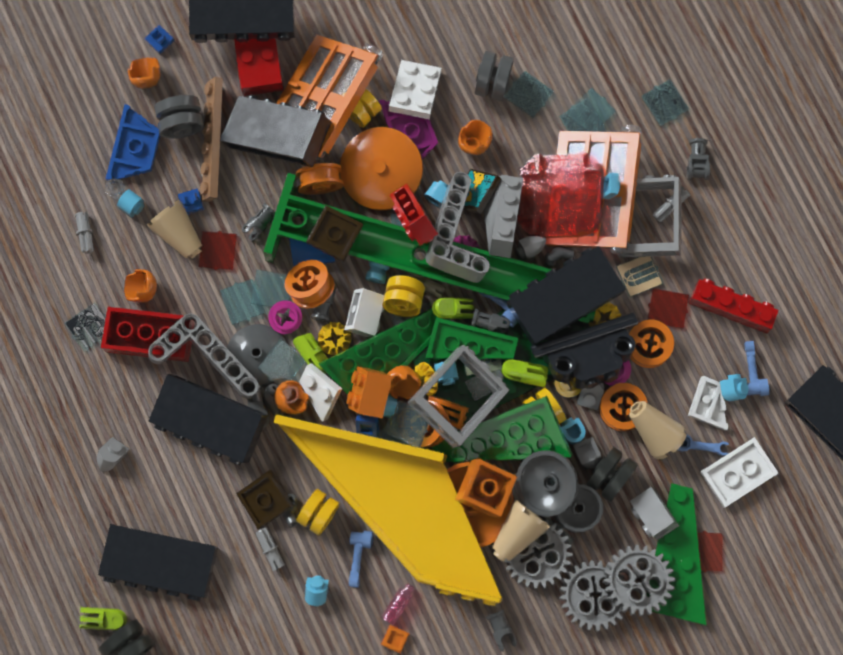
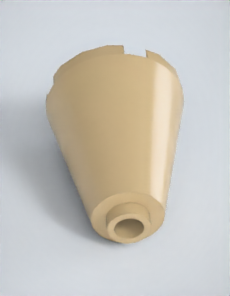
[147,200,202,259]
[629,401,686,459]
[492,500,550,562]

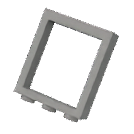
[615,174,681,258]
[407,345,509,448]

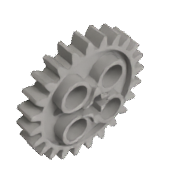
[504,519,573,589]
[603,545,675,617]
[559,560,627,632]

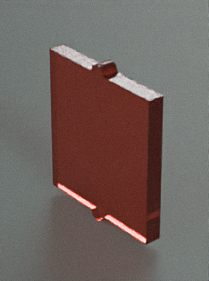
[199,231,237,271]
[647,288,689,329]
[697,531,723,573]

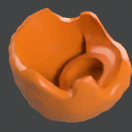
[128,57,161,89]
[458,120,493,155]
[124,269,157,303]
[387,365,421,400]
[275,380,309,414]

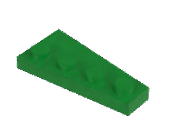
[425,317,518,360]

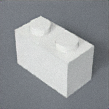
[344,288,384,337]

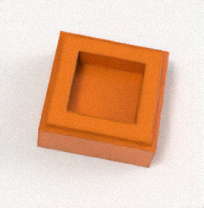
[381,625,410,654]

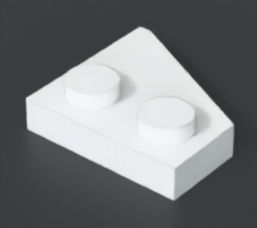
[299,363,342,421]
[688,376,728,431]

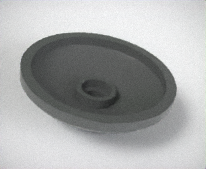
[227,324,289,387]
[516,450,578,516]

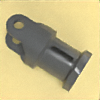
[242,203,275,241]
[311,287,336,322]
[471,309,510,333]
[486,609,517,652]

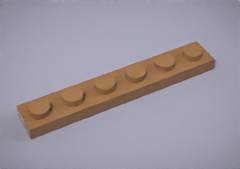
[200,77,223,202]

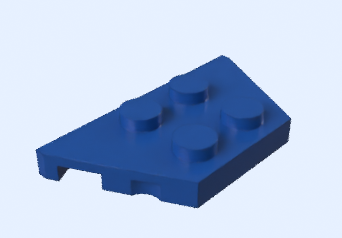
[105,104,160,182]

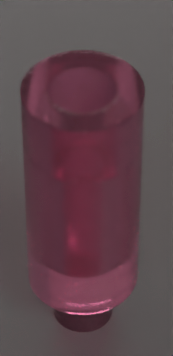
[381,583,414,625]

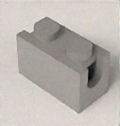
[630,487,679,540]

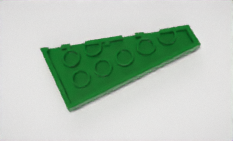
[318,308,451,396]
[432,396,573,462]
[646,483,706,626]

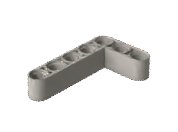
[425,172,489,283]
[148,313,259,399]

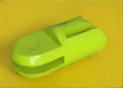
[432,298,474,319]
[293,333,328,374]
[501,359,549,387]
[79,607,127,630]

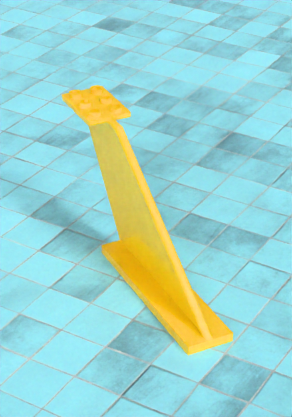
[274,415,503,606]

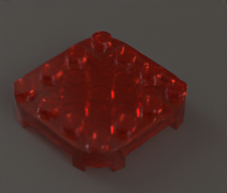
[517,151,604,238]

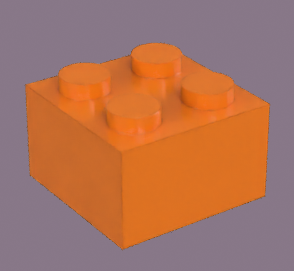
[347,366,393,419]
[455,458,517,518]

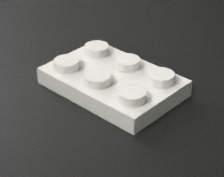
[389,60,441,119]
[700,437,778,508]

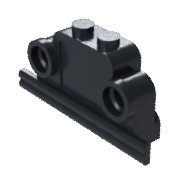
[530,313,638,389]

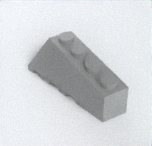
[484,175,523,258]

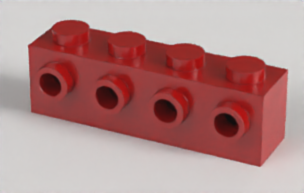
[390,183,438,246]
[689,279,779,334]

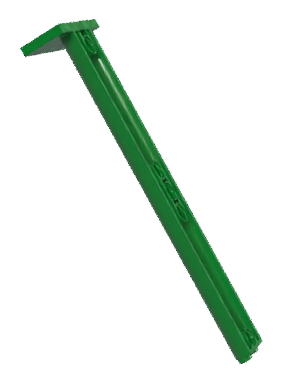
[263,173,596,323]

